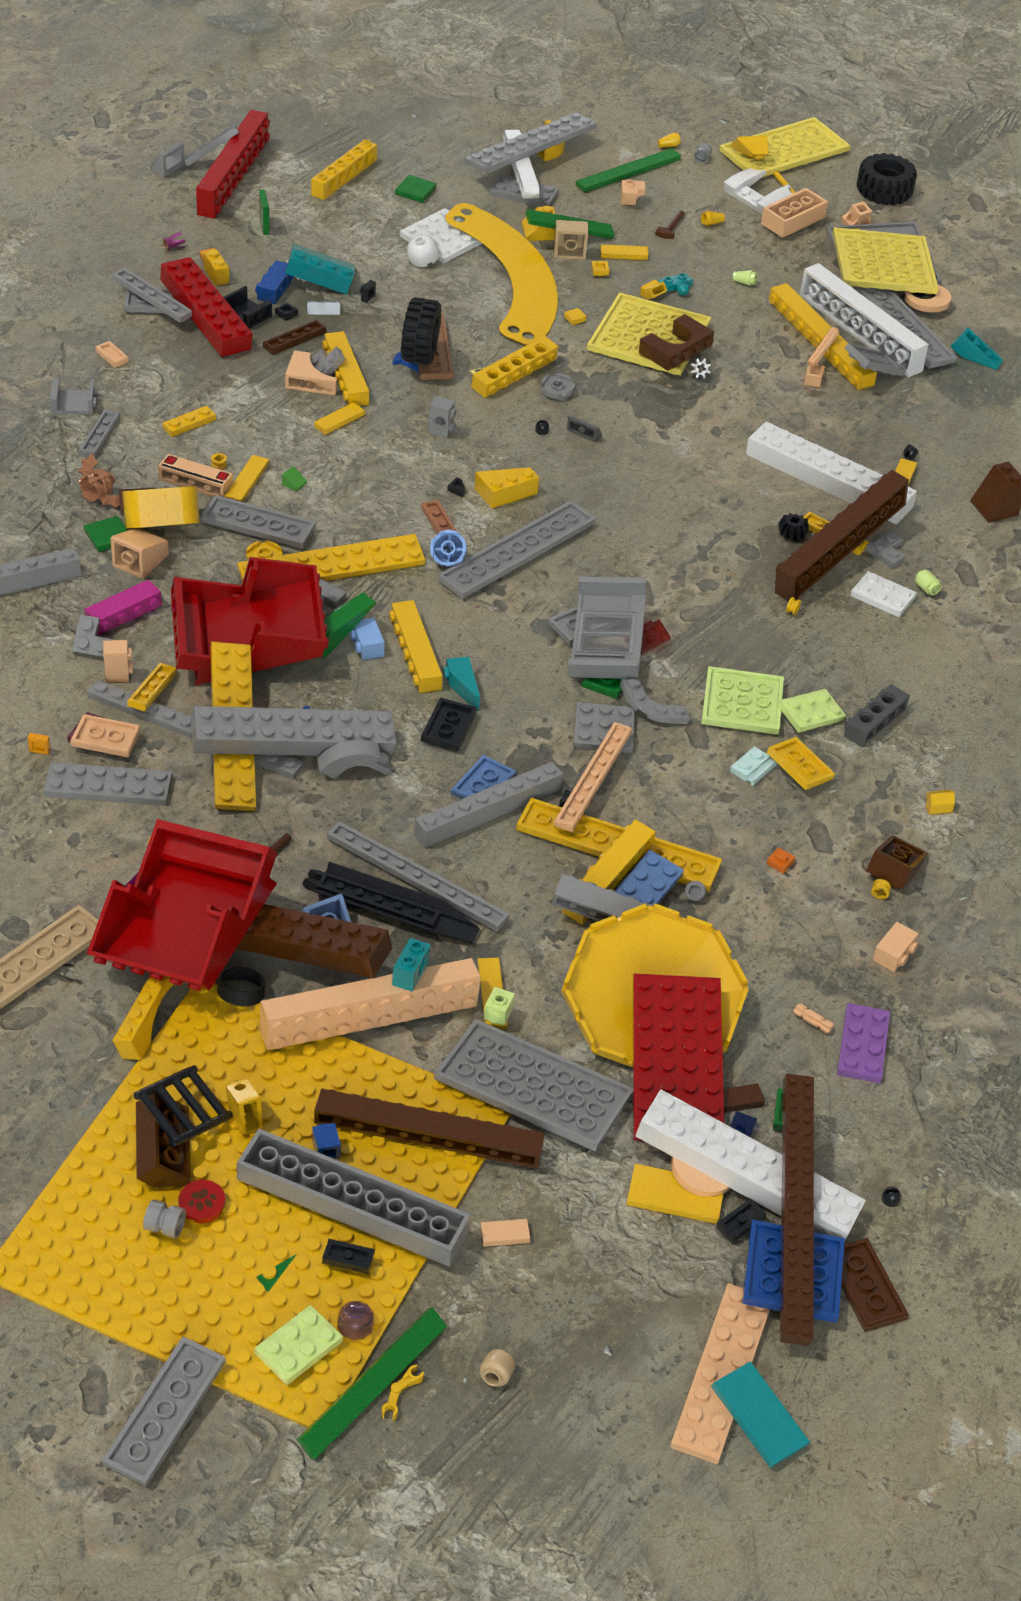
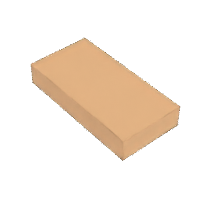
[95,341,129,368]
[480,1219,530,1247]

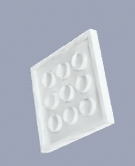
[400,208,482,264]

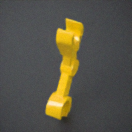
[381,1365,424,1421]

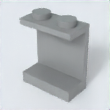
[50,378,98,414]

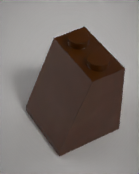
[970,461,1021,523]

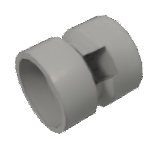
[143,1199,186,1239]

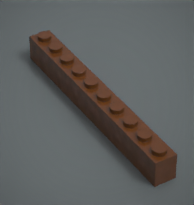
[314,1088,545,1169]

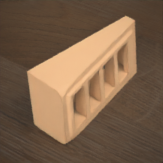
[804,364,825,388]

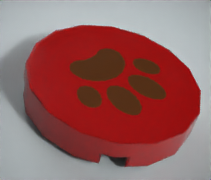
[178,1179,226,1224]

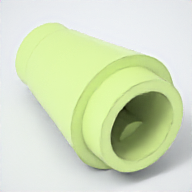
[733,270,757,286]

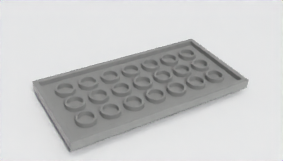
[434,1019,633,1152]

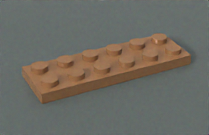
[418,314,454,380]

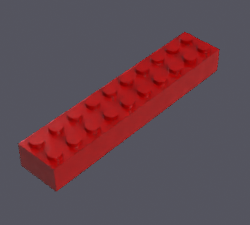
[196,110,270,219]

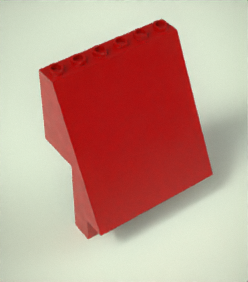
[170,557,329,685]
[87,819,277,992]

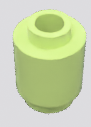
[915,570,942,596]

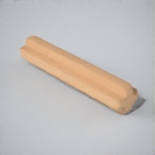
[808,327,839,367]

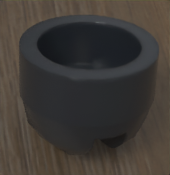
[535,420,549,435]
[903,444,919,459]
[881,1186,901,1207]

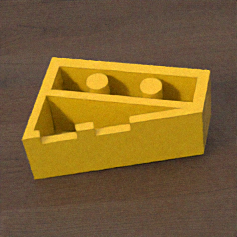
[474,467,539,509]

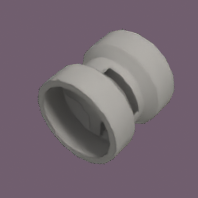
[694,142,712,163]

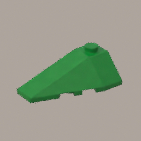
[322,592,377,658]

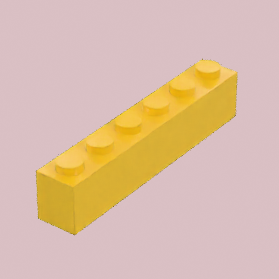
[322,331,369,406]
[389,600,443,693]
[562,819,656,925]

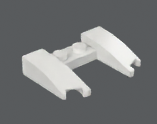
[724,168,794,214]

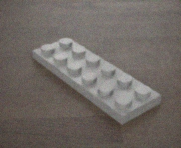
[201,495,316,549]
[44,762,172,806]
[102,1336,226,1487]

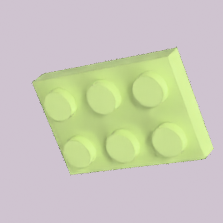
[777,689,846,733]
[254,1305,343,1385]

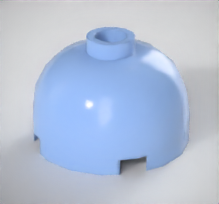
[430,530,467,567]

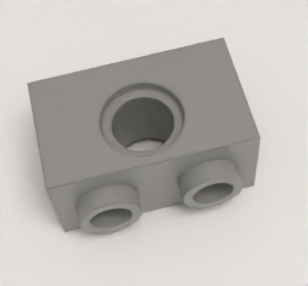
[428,396,457,438]

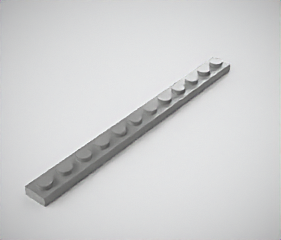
[87,680,303,780]

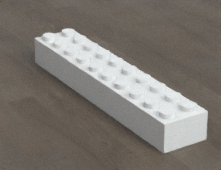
[800,263,929,378]
[746,422,917,525]
[636,1089,866,1239]

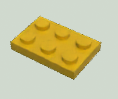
[767,737,835,790]

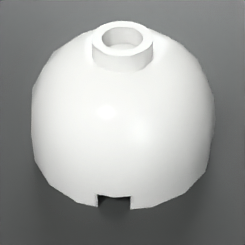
[407,235,440,267]

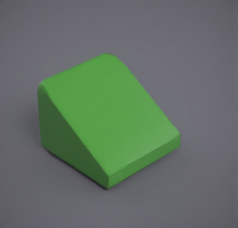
[282,466,307,491]

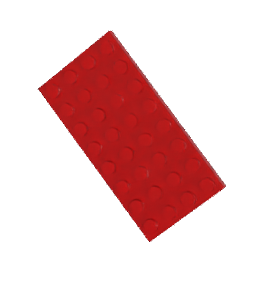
[633,973,724,1141]

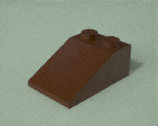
[866,835,928,890]

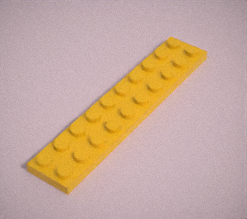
[237,534,425,581]
[210,642,256,812]
[516,798,722,892]

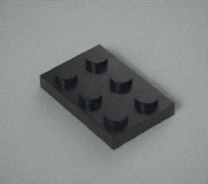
[421,697,477,751]

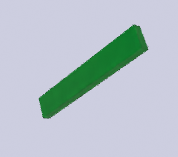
[525,209,615,239]

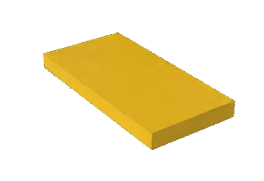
[626,1164,723,1224]

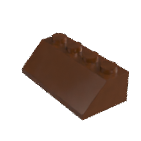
[136,1092,191,1187]

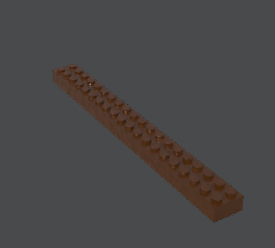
[780,1073,814,1346]

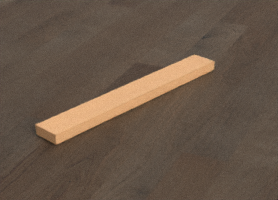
[554,722,632,832]

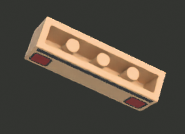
[158,454,233,497]

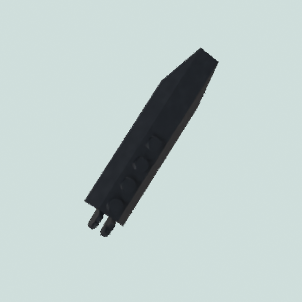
[302,861,480,944]

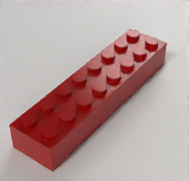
[160,257,253,357]

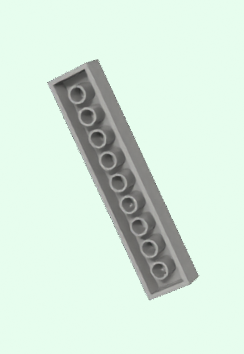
[191,706,396,757]
[237,1129,471,1267]

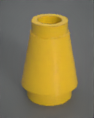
[657,132,681,148]
[701,210,725,226]

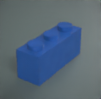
[255,260,294,304]

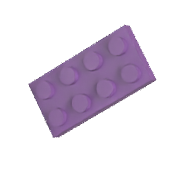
[837,1003,890,1083]

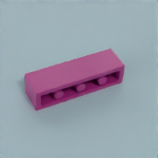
[84,580,162,635]

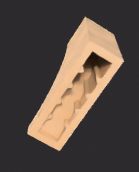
[285,350,337,395]

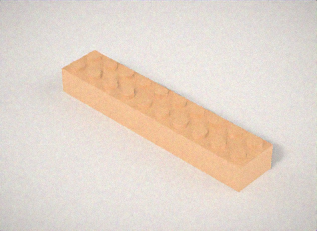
[260,958,481,1050]

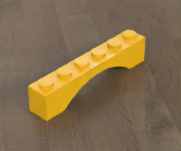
[112,976,174,1060]

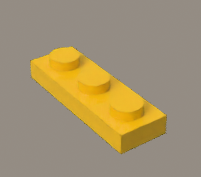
[162,406,216,437]

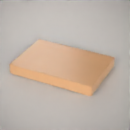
[70,714,141,758]

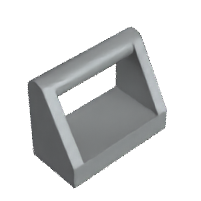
[152,142,184,177]

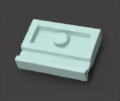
[730,746,777,786]

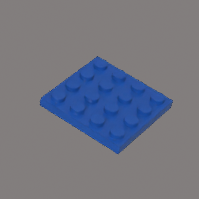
[742,1219,845,1323]

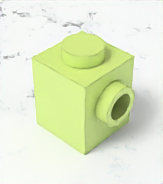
[484,987,515,1026]

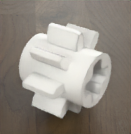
[690,358,711,379]

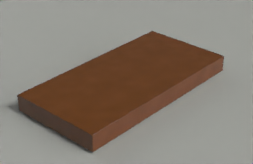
[841,1238,909,1332]

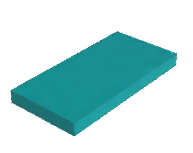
[711,1361,810,1469]

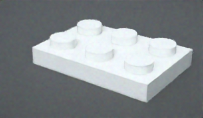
[850,571,917,618]

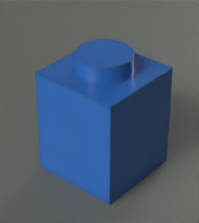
[312,1123,341,1159]

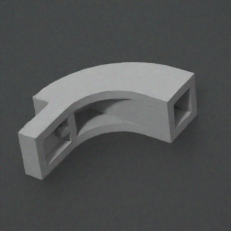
[317,740,391,779]

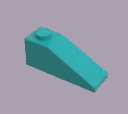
[950,327,1003,370]
[443,657,480,710]

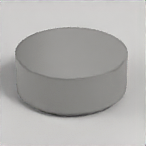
[685,881,706,902]

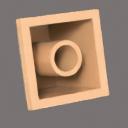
[111,528,169,579]

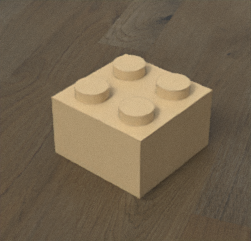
[554,220,588,260]

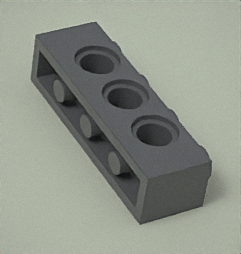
[844,684,910,748]

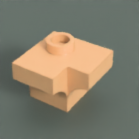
[620,179,645,205]
[840,201,872,225]

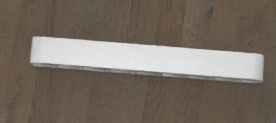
[503,130,539,199]

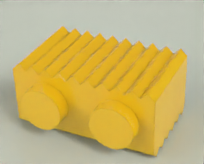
[204,250,230,286]

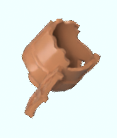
[78,454,120,509]

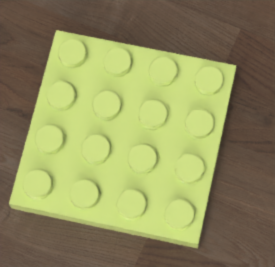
[701,666,784,735]

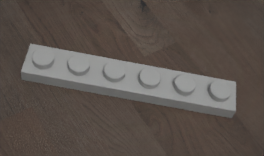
[112,267,192,323]

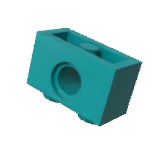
[392,938,431,992]

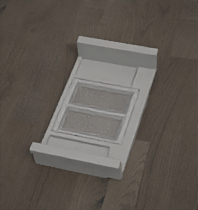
[568,576,647,679]

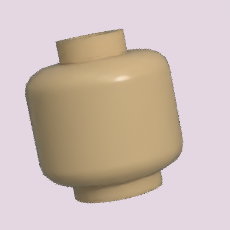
[480,1349,515,1387]

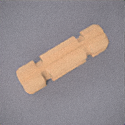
[793,1003,834,1034]

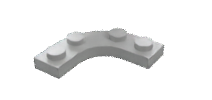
[620,678,690,724]

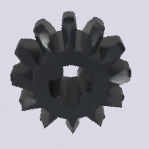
[778,513,809,541]

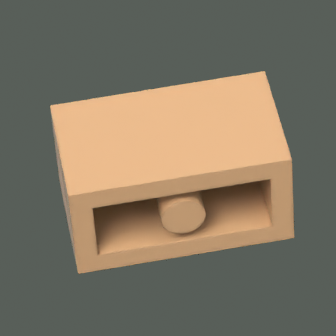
[103,640,133,683]
[873,922,919,972]

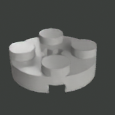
[541,373,575,402]

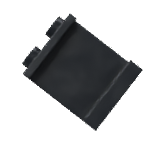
[224,286,272,329]

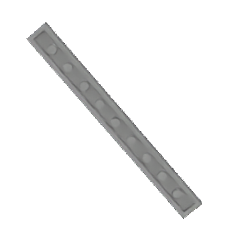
[327,821,510,932]

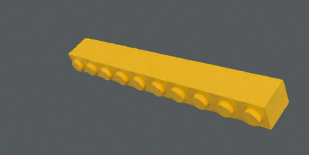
[769,283,877,390]

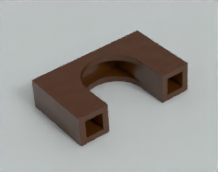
[639,314,714,371]

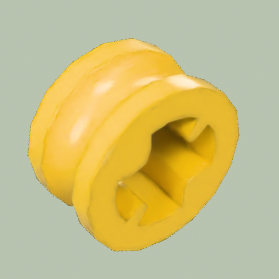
[211,453,227,470]
[786,597,801,615]
[871,879,891,899]

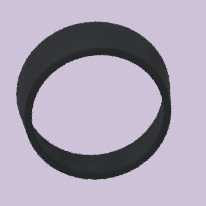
[217,967,265,1006]

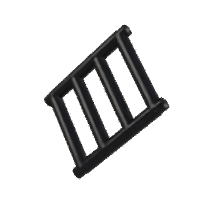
[133,1065,233,1147]

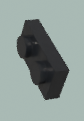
[716,1198,767,1243]
[322,1239,375,1274]

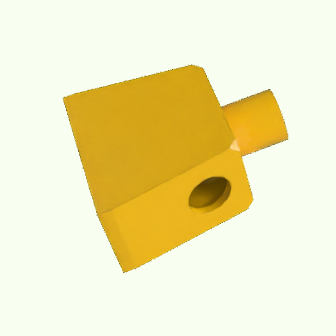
[226,1079,264,1136]

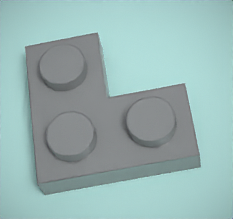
[311,347,345,376]
[866,531,905,569]
[72,614,113,658]

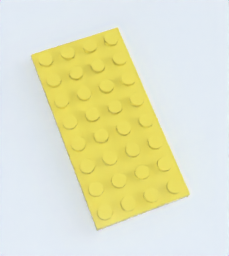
[719,117,850,177]

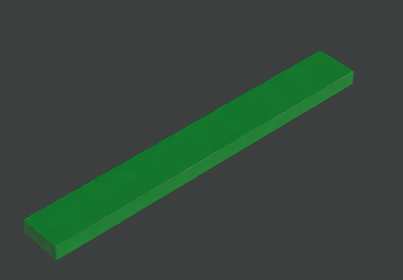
[576,148,681,193]
[296,1307,447,1459]

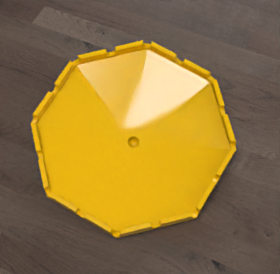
[561,903,749,1068]

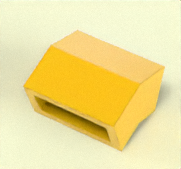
[640,280,667,299]
[925,790,955,815]

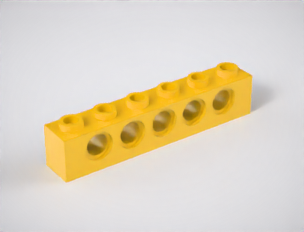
[311,139,377,200]
[471,335,559,398]

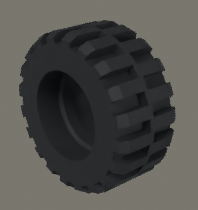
[857,153,917,205]
[401,297,442,365]

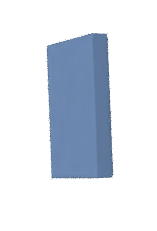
[451,755,517,799]

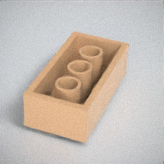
[761,188,828,238]

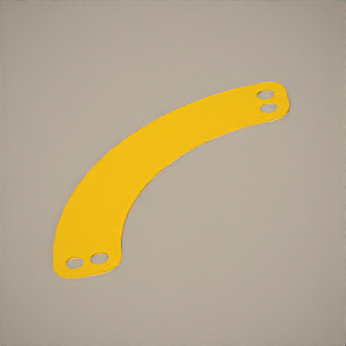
[445,203,558,345]

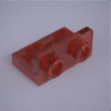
[624,619,671,655]

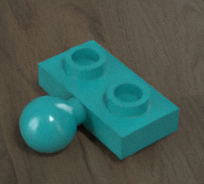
[657,273,693,296]

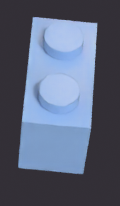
[349,617,385,660]

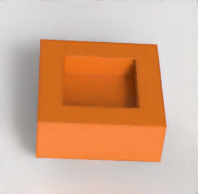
[766,847,795,874]

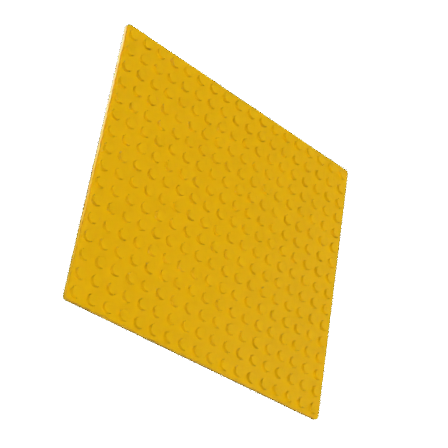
[0,983,511,1428]

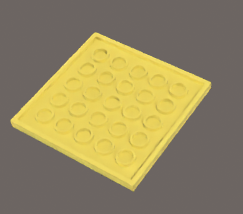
[832,227,939,294]
[587,292,711,376]

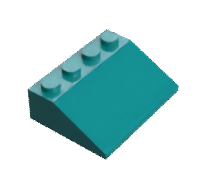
[285,243,355,295]

